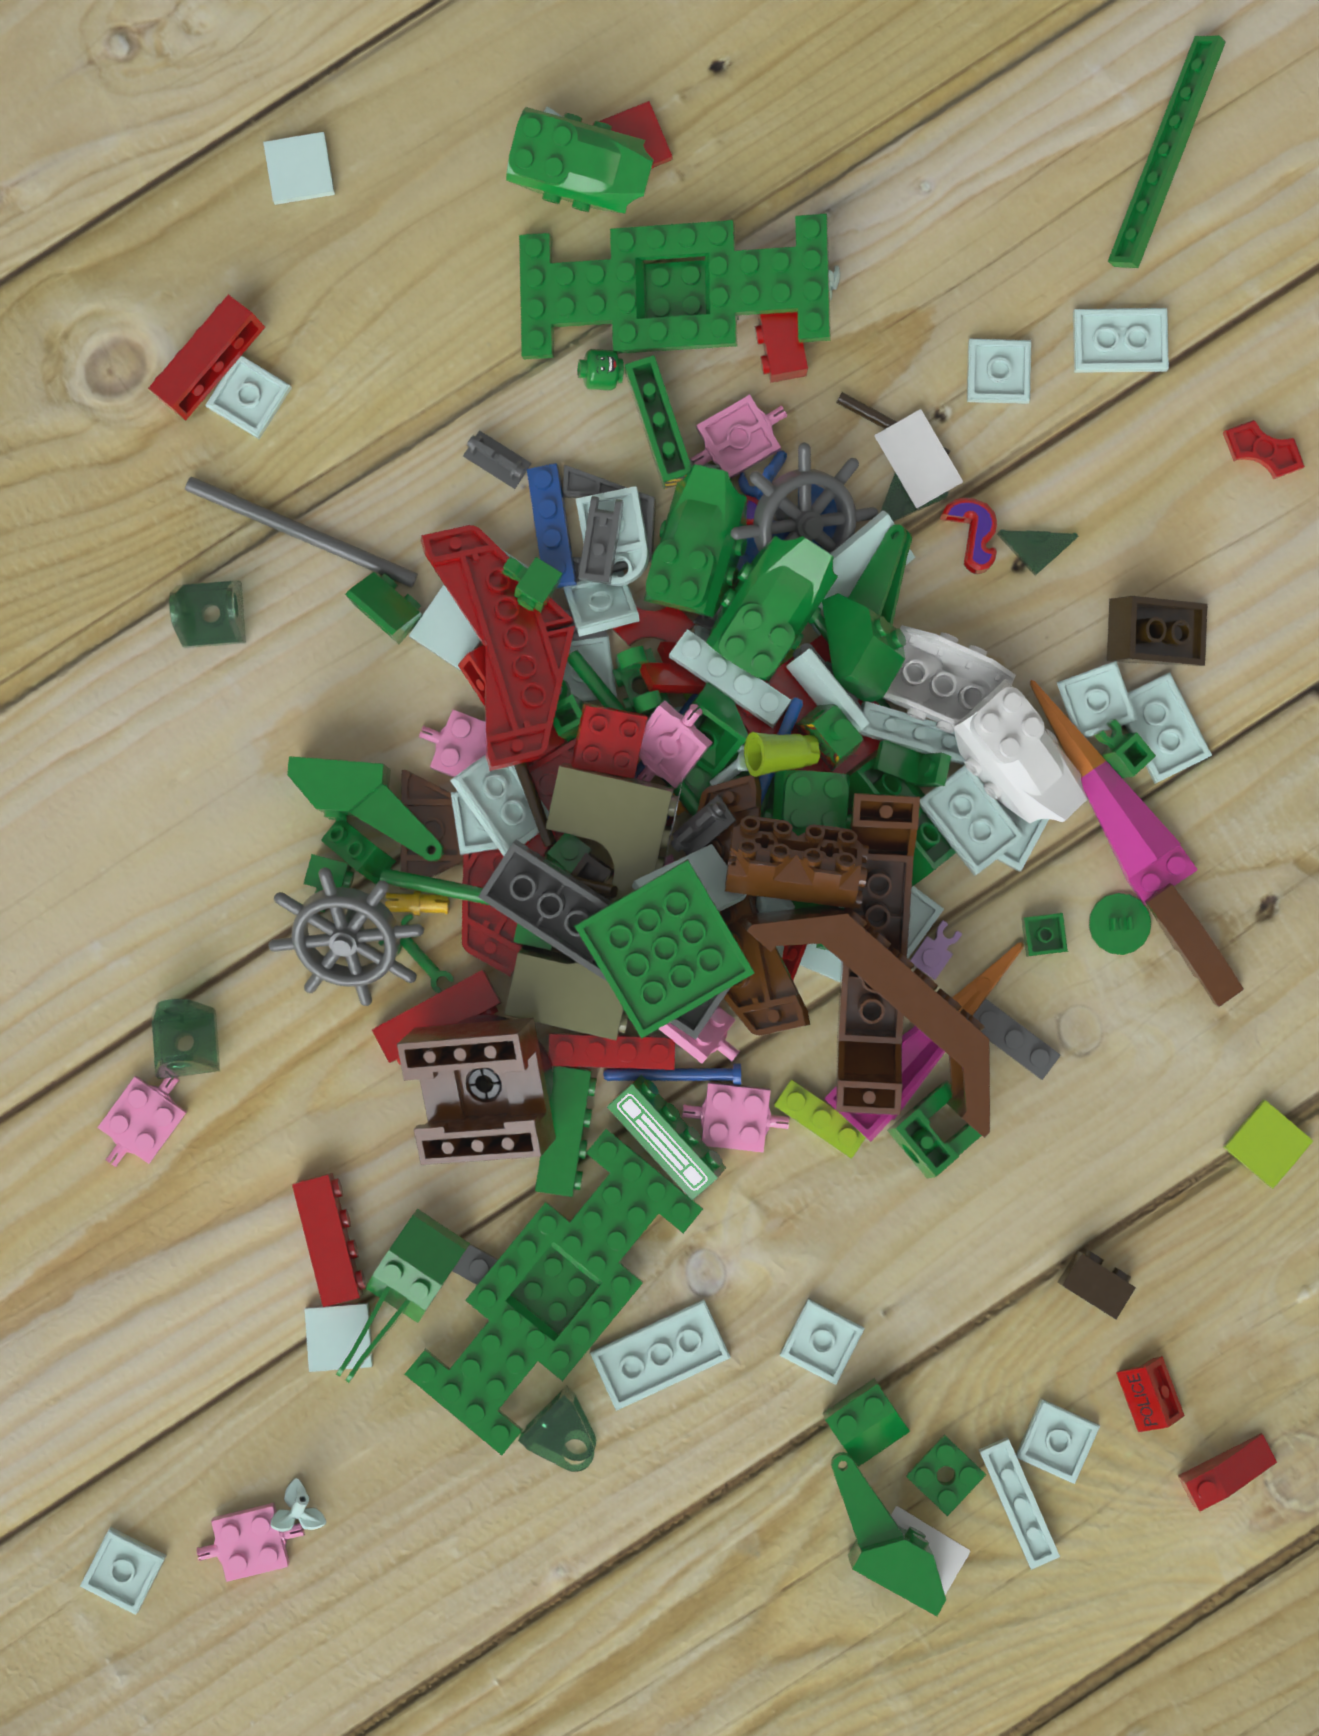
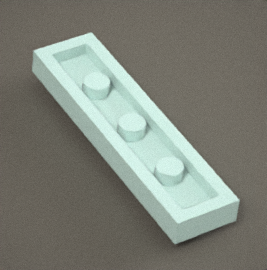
[669,629,791,728]
[859,701,965,765]
[979,1437,1060,1570]

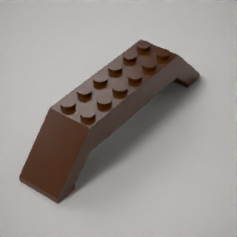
[836,793,920,1115]
[737,905,990,1138]

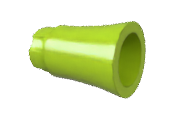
[744,732,820,777]

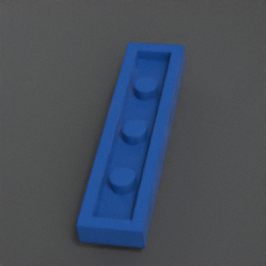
[527,463,577,588]

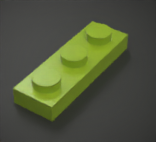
[774,1080,866,1159]

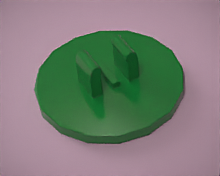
[1089,893,1151,955]

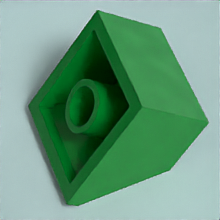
[345,572,422,644]
[823,1378,910,1467]

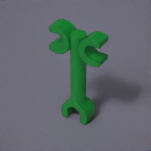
[378,914,455,993]

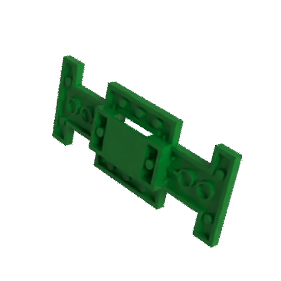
[519,213,831,360]
[404,1128,703,1456]

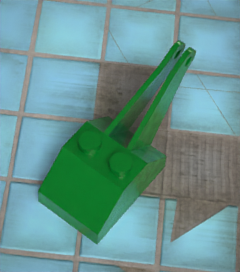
[822,524,912,703]
[287,756,444,862]
[336,1209,470,1383]
[831,1452,946,1617]

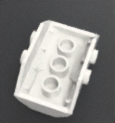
[883,625,1016,733]
[953,679,1088,823]

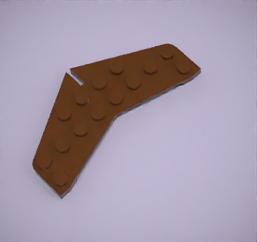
[686,775,810,1036]

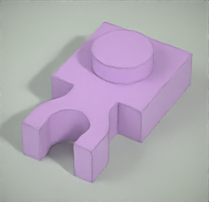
[910,921,962,980]

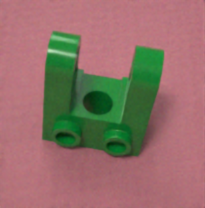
[612,646,671,719]
[887,1080,982,1179]

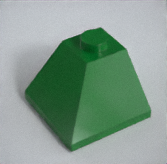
[683,682,748,777]

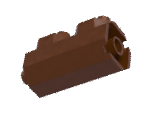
[724,816,869,909]

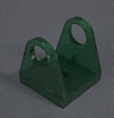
[169,580,246,648]
[151,999,220,1079]
[518,1385,596,1472]

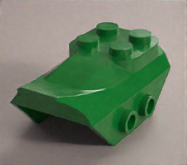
[506,107,654,214]
[643,464,747,617]
[706,536,838,682]
[762,770,852,909]

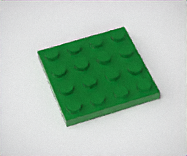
[575,859,755,1039]

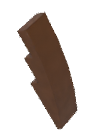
[1145,883,1244,1007]

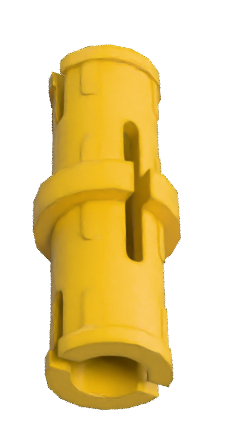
[385,891,450,916]

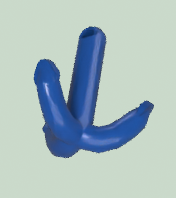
[738,450,787,500]

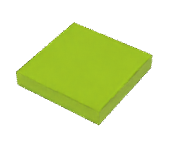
[1223,1100,1313,1189]

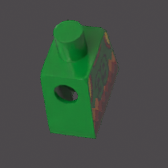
[795,704,863,771]

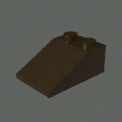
[1107,596,1208,666]

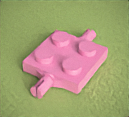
[690,395,787,479]
[637,701,713,788]
[419,709,486,777]
[659,1006,740,1063]
[97,1072,187,1167]
[682,1082,789,1152]
[197,1503,305,1582]

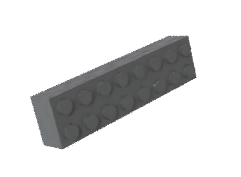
[478,839,731,1040]

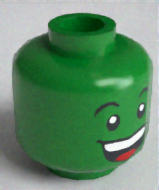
[577,349,624,391]

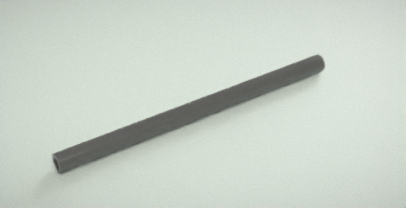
[185,476,418,588]

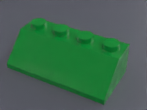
[848,757,956,887]

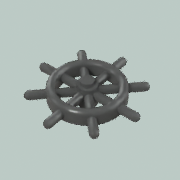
[731,442,879,554]
[268,867,424,1006]

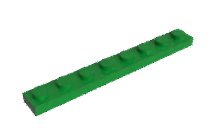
[1108,35,1226,268]

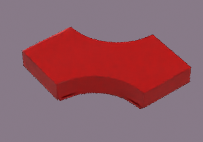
[1223,420,1305,480]
[611,607,695,646]

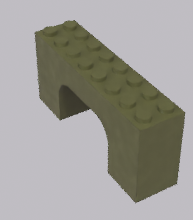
[504,762,679,1040]

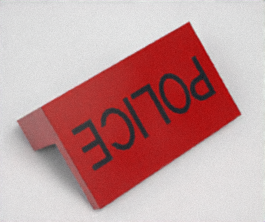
[1116,1356,1185,1432]

